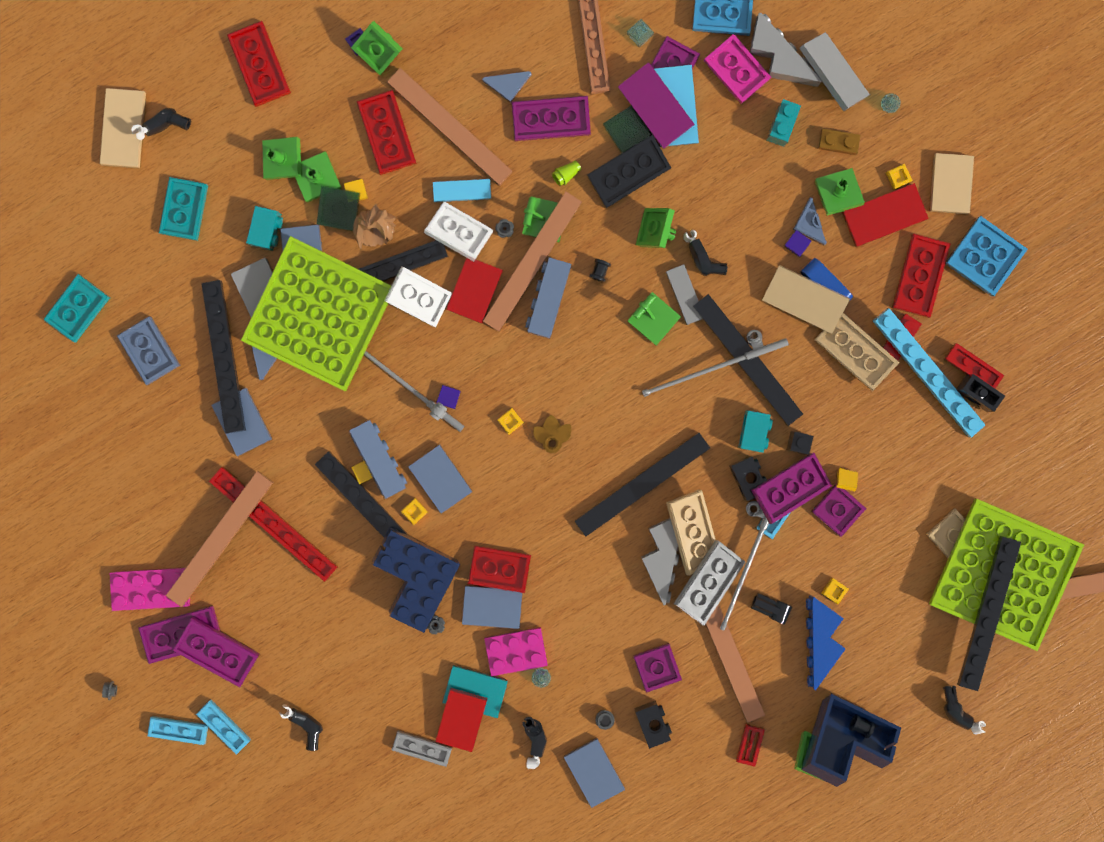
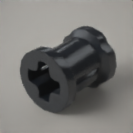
[589,259,611,282]
[849,714,875,738]

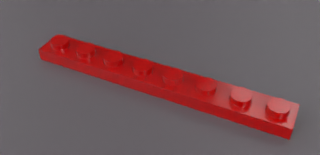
[209,467,338,582]

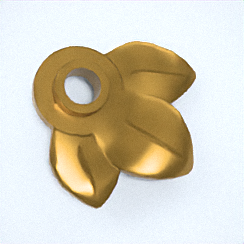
[533,415,571,453]

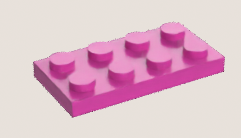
[110,568,190,611]

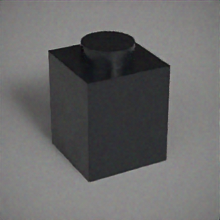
[786,431,814,455]

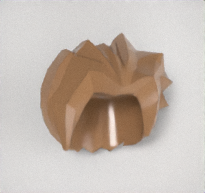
[353,204,396,249]

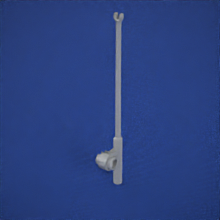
[642,330,789,397]
[364,351,465,432]
[720,501,769,630]

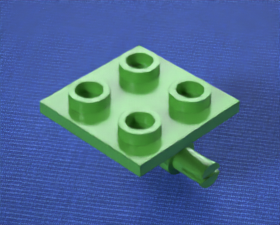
[522,197,561,243]
[628,292,681,346]

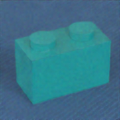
[766,99,801,147]
[246,206,283,251]
[738,410,773,453]

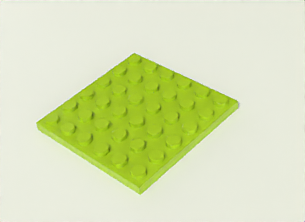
[241,236,391,391]
[929,498,1084,651]

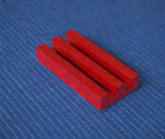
[736,724,765,767]

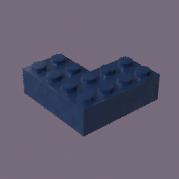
[372,527,460,633]
[801,694,901,787]

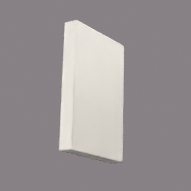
[424,202,493,262]
[384,266,452,327]

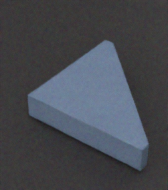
[482,71,532,102]
[793,197,827,246]
[252,346,277,380]

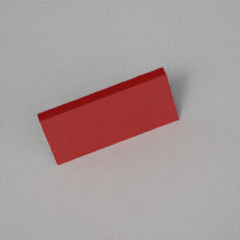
[227,21,291,107]
[356,90,417,175]
[842,183,929,247]
[892,234,951,318]

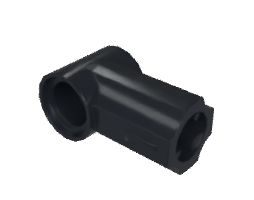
[751,593,793,625]

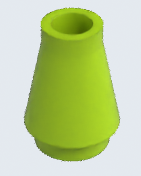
[552,160,581,186]

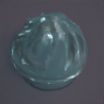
[881,93,901,113]
[532,668,551,688]

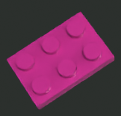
[704,34,771,104]
[484,627,548,676]

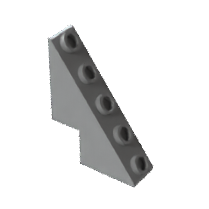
[750,13,822,87]
[641,518,679,605]

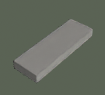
[666,265,703,325]
[392,730,452,767]

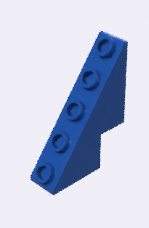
[806,595,845,691]

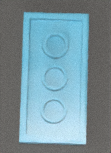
[654,65,699,147]

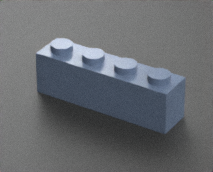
[525,258,571,339]
[349,420,407,500]

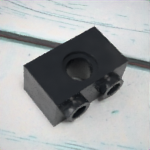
[956,374,1005,412]
[729,456,767,501]
[634,700,672,749]

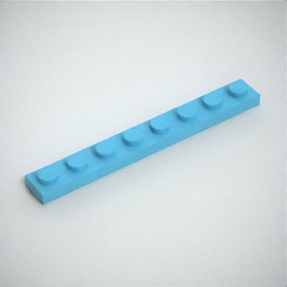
[873,308,985,438]

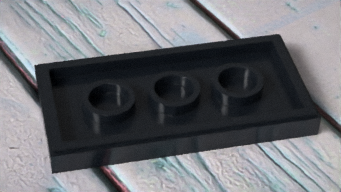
[587,135,671,208]

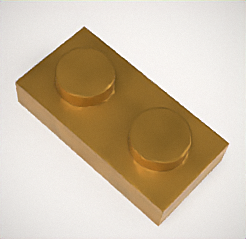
[818,129,861,155]

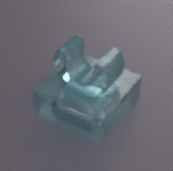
[627,19,654,48]

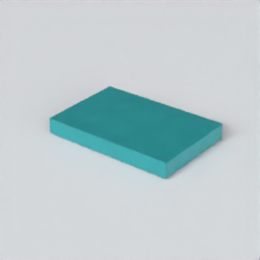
[159,177,208,241]
[44,274,110,343]
[442,665,508,718]

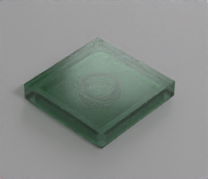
[603,105,655,153]
[317,186,360,231]

